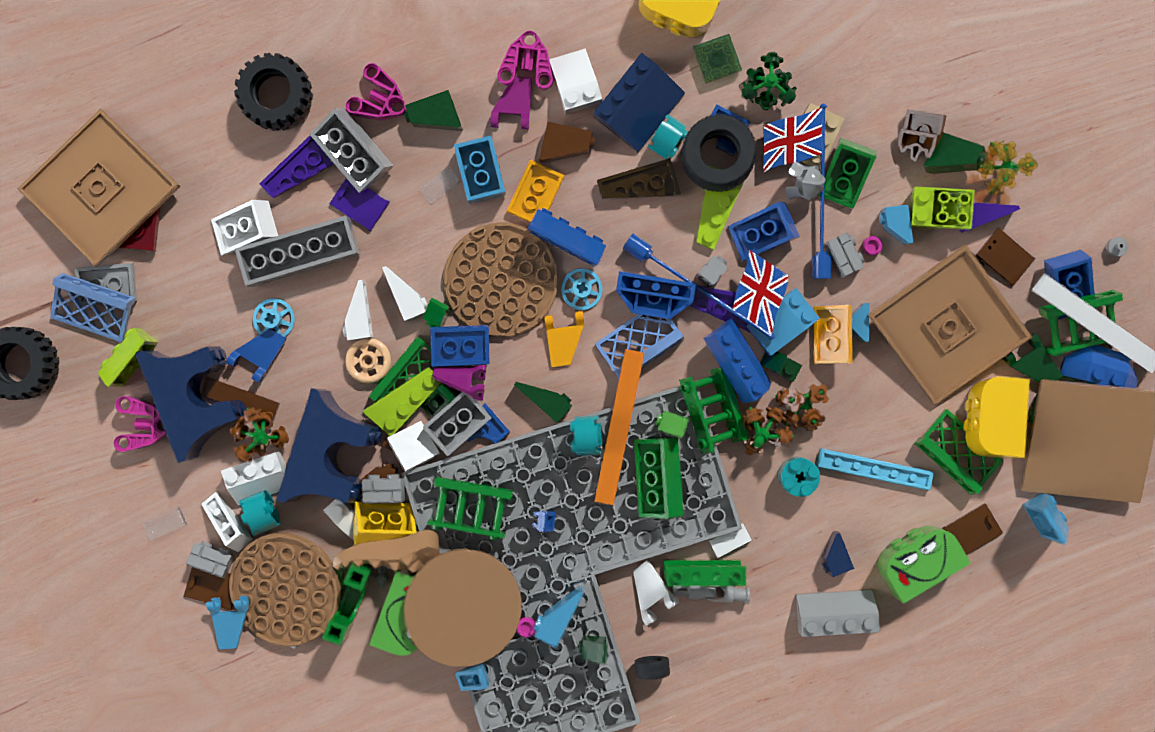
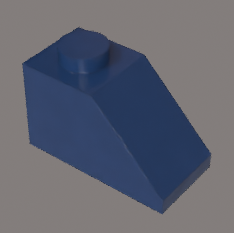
[821,531,854,577]

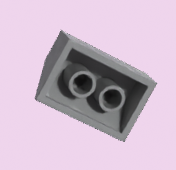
[422,392,491,456]

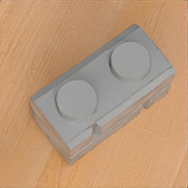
[824,232,865,278]
[696,255,728,287]
[362,474,405,503]
[186,541,234,578]

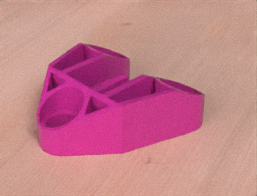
[497,30,553,90]
[345,63,406,121]
[114,396,167,452]

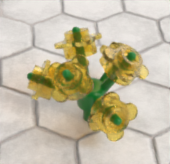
[977,140,1038,195]

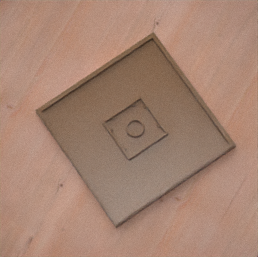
[17,108,181,268]
[867,244,1032,405]
[1021,379,1155,503]

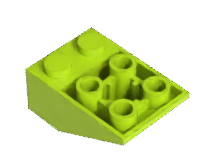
[910,187,975,229]

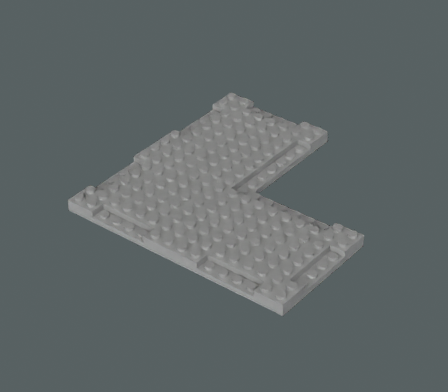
[401,386,742,732]

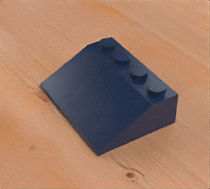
[593,52,685,153]

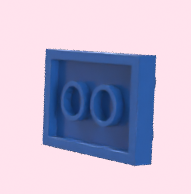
[430,325,489,366]

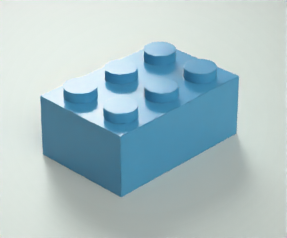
[454,135,506,204]

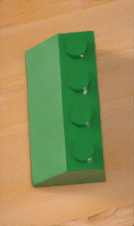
[634,437,684,518]

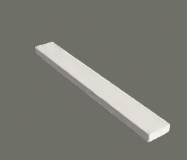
[1032,274,1155,373]

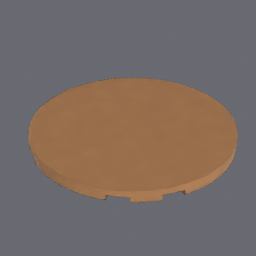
[444,222,558,337]
[229,532,341,646]
[404,549,522,667]

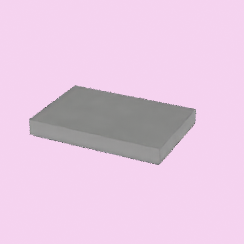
[75,263,137,306]

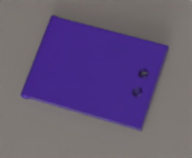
[329,178,390,231]

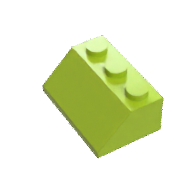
[98,327,158,387]

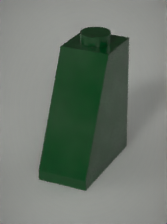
[404,90,463,131]
[923,132,987,173]

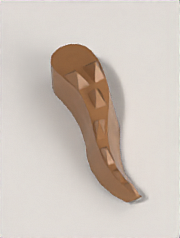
[333,530,440,572]

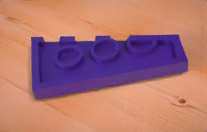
[259,136,334,198]
[689,285,752,334]

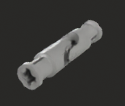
[671,586,750,604]

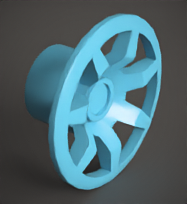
[561,268,603,310]
[253,298,295,337]

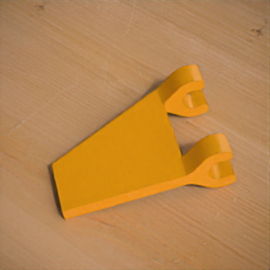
[545,311,584,367]

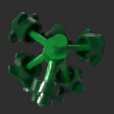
[741,52,797,111]

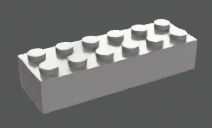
[235,216,361,287]

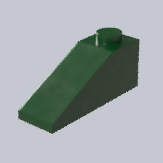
[514,382,572,423]

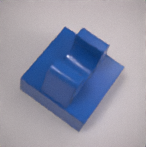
[532,511,556,532]

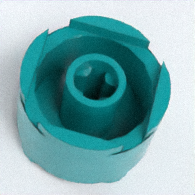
[647,114,688,159]
[570,415,602,456]
[778,457,820,497]
[239,490,281,536]

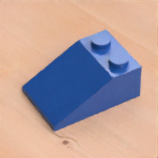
[728,202,800,261]
[1044,250,1095,320]

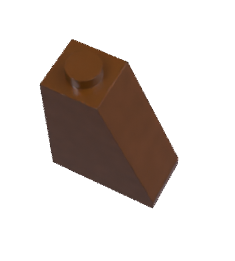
[539,122,595,163]

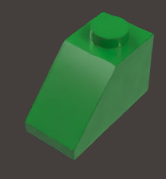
[423,297,452,327]

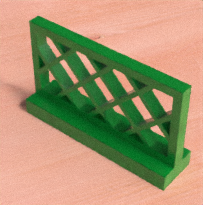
[369,336,434,424]
[914,409,1003,495]

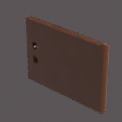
[976,228,1035,286]
[943,503,1003,555]
[184,567,233,610]

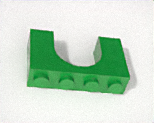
[322,563,375,646]

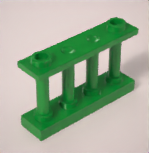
[1038,289,1123,356]
[679,367,749,454]
[427,476,514,540]
[664,559,746,586]

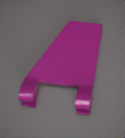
[490,77,532,130]
[433,364,487,401]

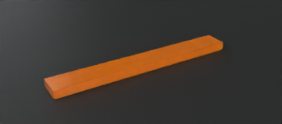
[594,349,644,505]

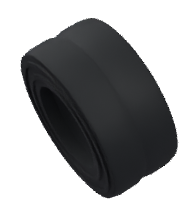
[635,656,670,680]

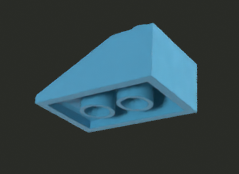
[747,288,820,356]
[1022,493,1069,545]
[533,586,583,647]

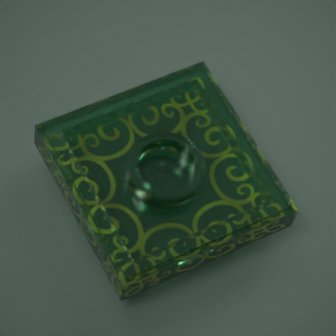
[693,34,742,84]

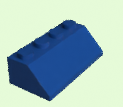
[526,208,606,267]
[703,318,772,403]

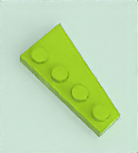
[362,367,441,436]

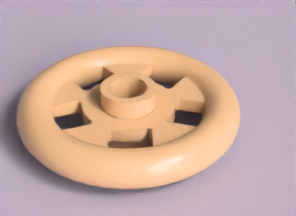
[345,338,391,384]

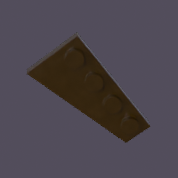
[597,158,681,199]

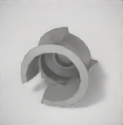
[786,161,825,201]

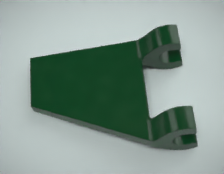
[1002,333,1063,383]

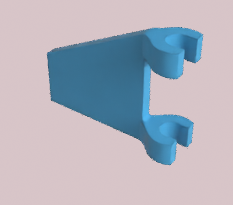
[206,596,249,649]

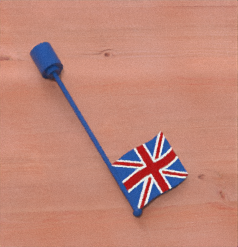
[763,104,831,279]
[623,233,788,340]

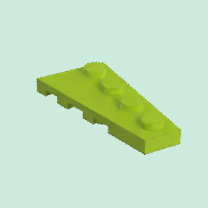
[696,165,745,250]

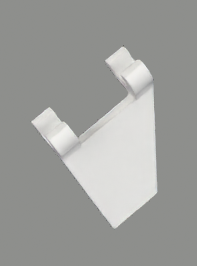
[633,560,680,626]

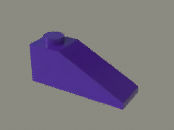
[959,202,1020,233]

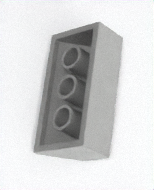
[310,108,394,193]
[796,589,880,637]

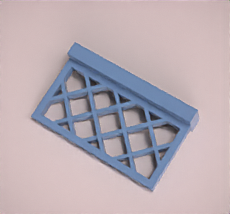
[50,273,135,342]
[595,314,684,379]

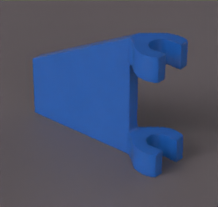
[225,329,287,383]

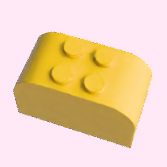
[638,0,721,38]
[964,376,1029,459]

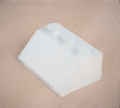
[221,451,287,505]

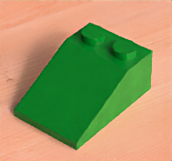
[817,138,877,209]

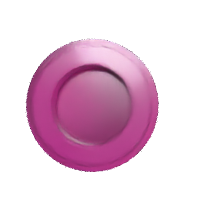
[862,236,882,256]
[517,617,536,637]

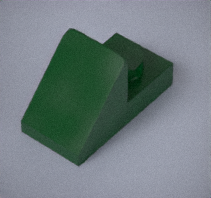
[760,351,802,382]

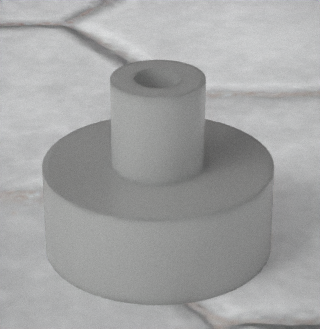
[1106,237,1128,257]

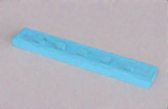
[817,448,934,491]

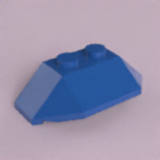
[616,271,696,319]
[1060,345,1139,389]

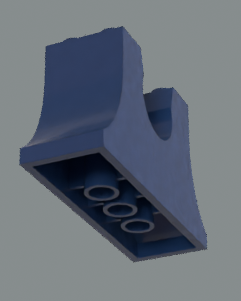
[136,346,247,463]
[276,388,382,503]

